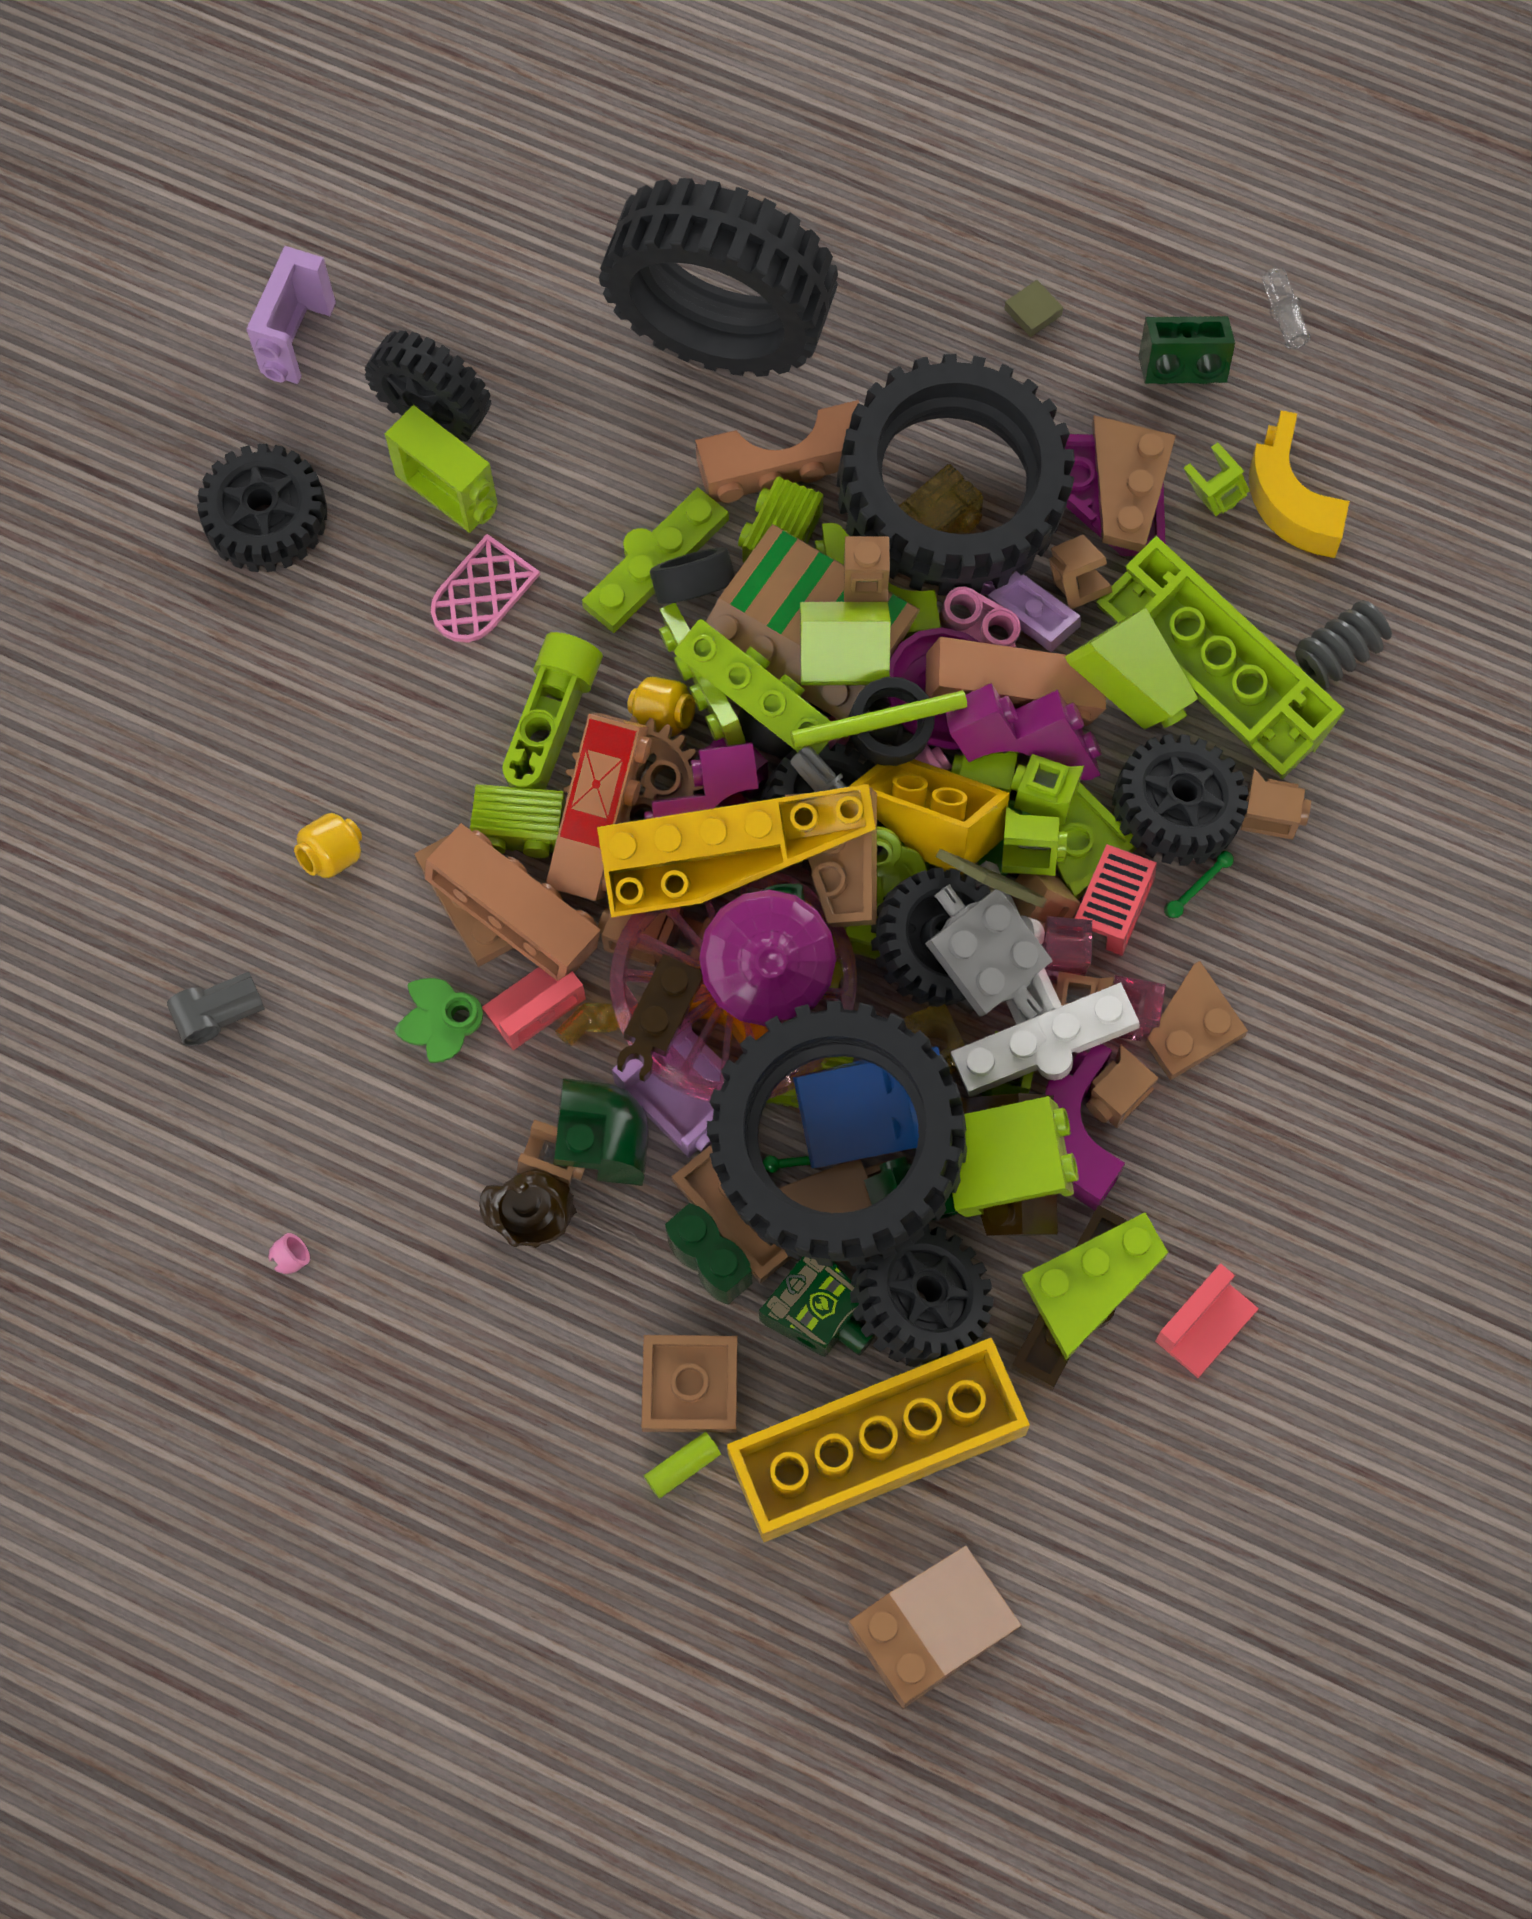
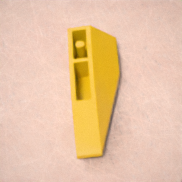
[597,784,876,918]

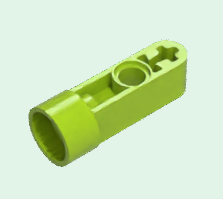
[502,632,603,790]

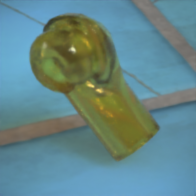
[555,1002,623,1047]

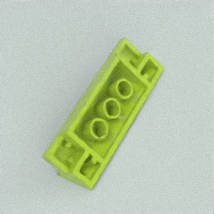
[1096,536,1345,780]

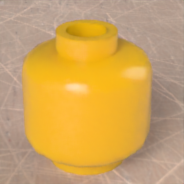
[627,676,695,737]
[294,813,362,878]

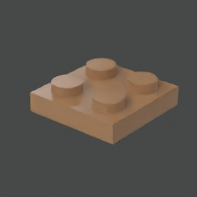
[641,1335,738,1433]

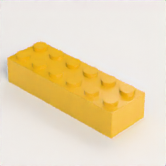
[727,1337,1030,1543]

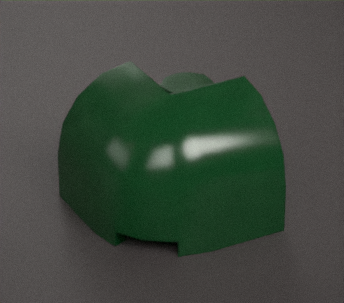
[553,1078,649,1186]

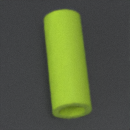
[643,1431,721,1499]

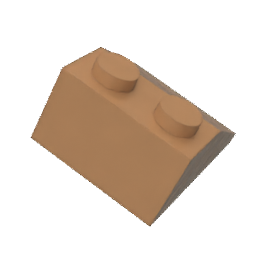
[848,1545,1022,1709]

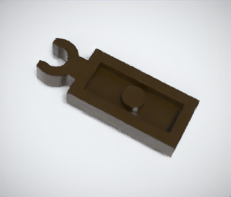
[617,954,703,1082]

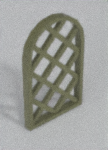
[936,849,1047,908]

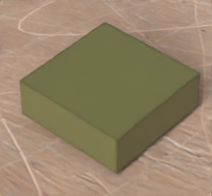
[1004,280,1063,337]

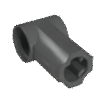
[167,972,265,1046]

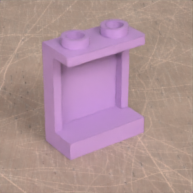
[247,246,336,384]
[612,1017,725,1158]

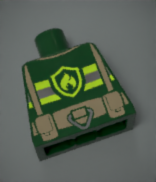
[759,1256,876,1357]

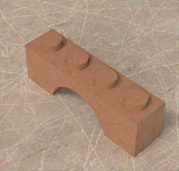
[695,400,860,503]

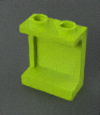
[952,1096,1079,1217]

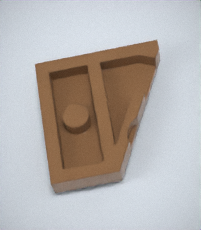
[1145,961,1248,1080]

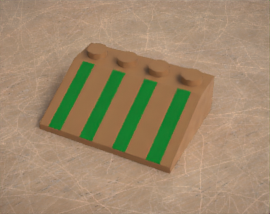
[706,524,920,720]

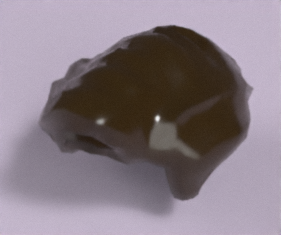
[479,1169,577,1248]

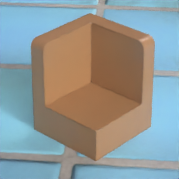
[1011,874,1081,940]

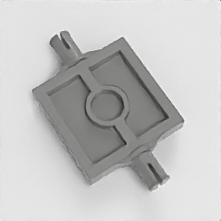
[925,884,1053,1020]

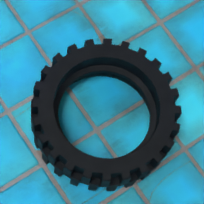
[599,178,838,377]
[836,354,1075,596]
[707,1001,967,1267]

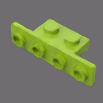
[674,619,831,755]

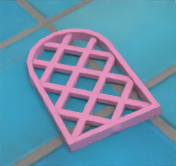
[431,534,540,642]

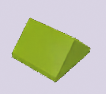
[800,602,891,685]

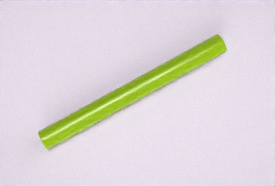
[790,690,967,749]

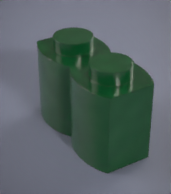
[665,1203,752,1305]

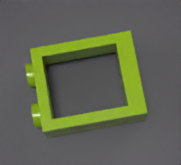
[385,405,498,533]

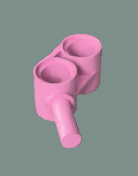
[939,587,1021,647]

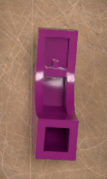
[1045,1044,1125,1211]

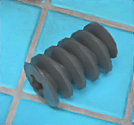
[1295,600,1392,690]

